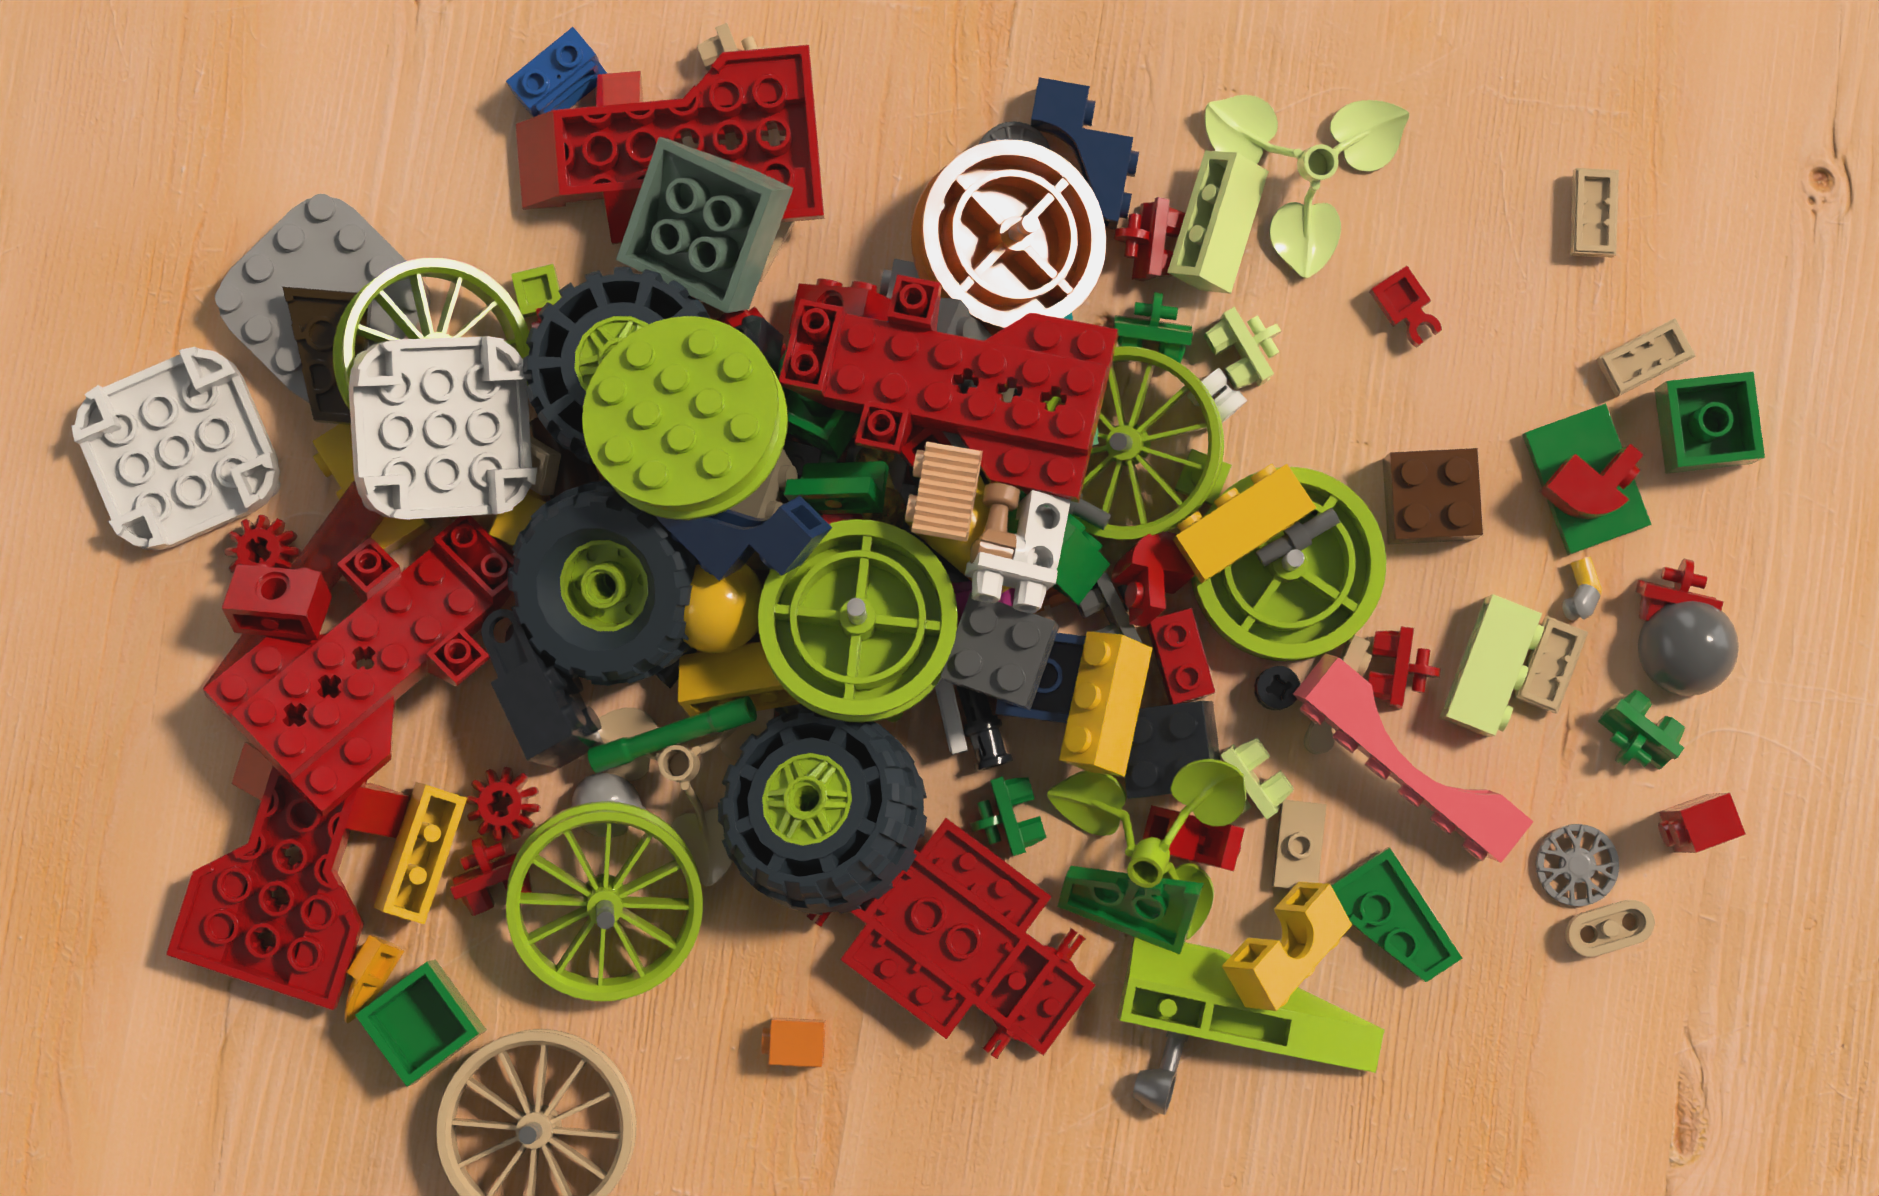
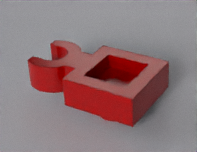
[1369,265,1442,348]

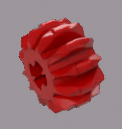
[225,515,301,573]
[466,767,541,841]

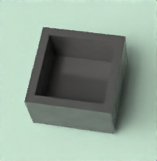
[941,592,1059,711]

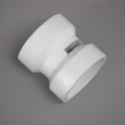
[1187,368,1247,423]

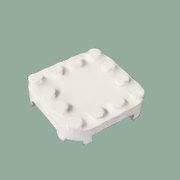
[349,336,537,520]
[71,347,280,551]

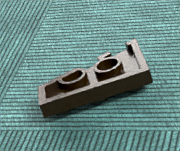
[282,286,372,425]

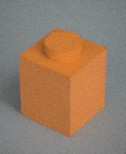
[761,1018,826,1067]

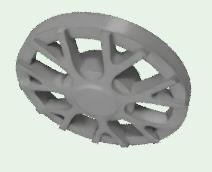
[1536,824,1619,906]

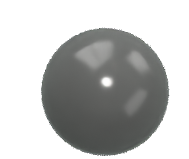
[1638,601,1739,696]

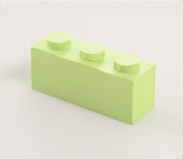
[1167,150,1269,294]
[1439,594,1544,737]

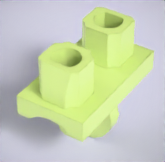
[1204,307,1282,390]
[1220,738,1294,820]

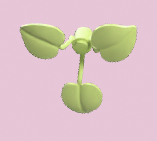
[1205,95,1409,278]

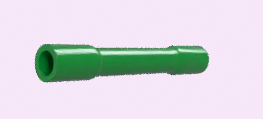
[588,696,757,773]

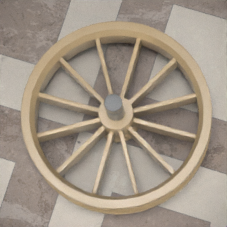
[436,1029,637,1196]

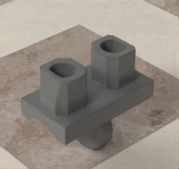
[1075,572,1142,643]

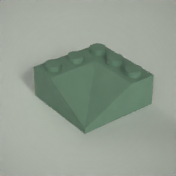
[616,137,793,313]

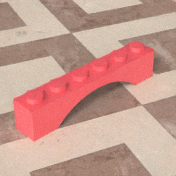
[1293,653,1533,863]

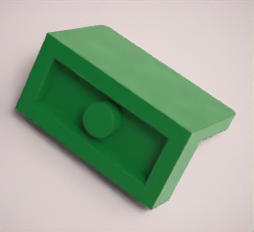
[784,461,889,514]

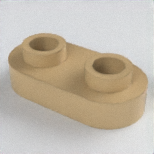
[1565,900,1655,957]

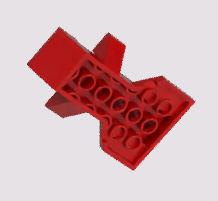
[516,45,825,245]
[779,274,1118,503]
[203,516,514,817]
[166,687,411,1010]

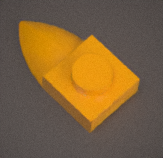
[344,935,404,1023]

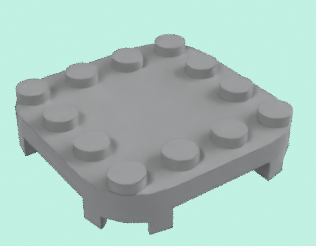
[215,194,430,403]

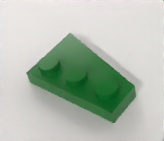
[1330,847,1463,982]
[1057,866,1204,954]

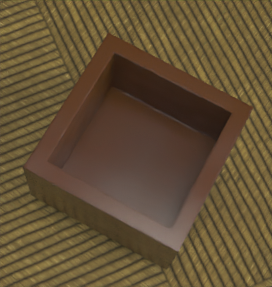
[1383,448,1483,544]

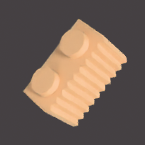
[905,442,983,541]

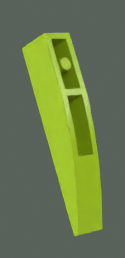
[1117,937,1384,1073]

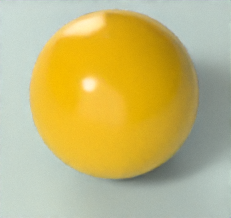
[683,563,763,653]

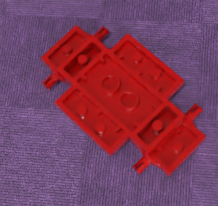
[807,818,1096,1059]

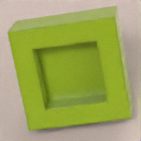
[511,264,561,318]
[1174,449,1232,506]

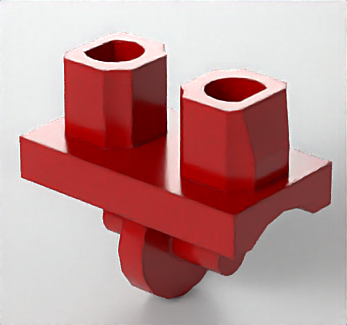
[1114,197,1186,282]
[1635,558,1724,621]
[1368,626,1441,709]
[450,837,533,916]

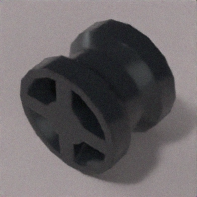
[1254,666,1300,710]

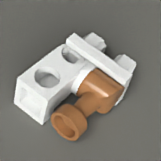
[965,483,1070,614]

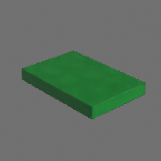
[1522,403,1652,555]

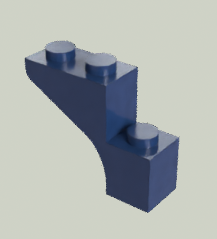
[1031,77,1139,230]
[656,496,832,581]

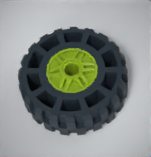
[523,267,710,465]

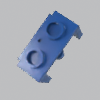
[506,27,607,117]

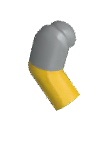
[1562,556,1602,621]

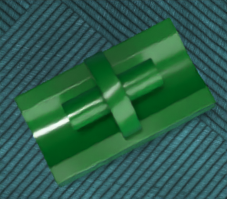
[1113,292,1193,363]
[1598,690,1685,770]
[969,777,1047,856]

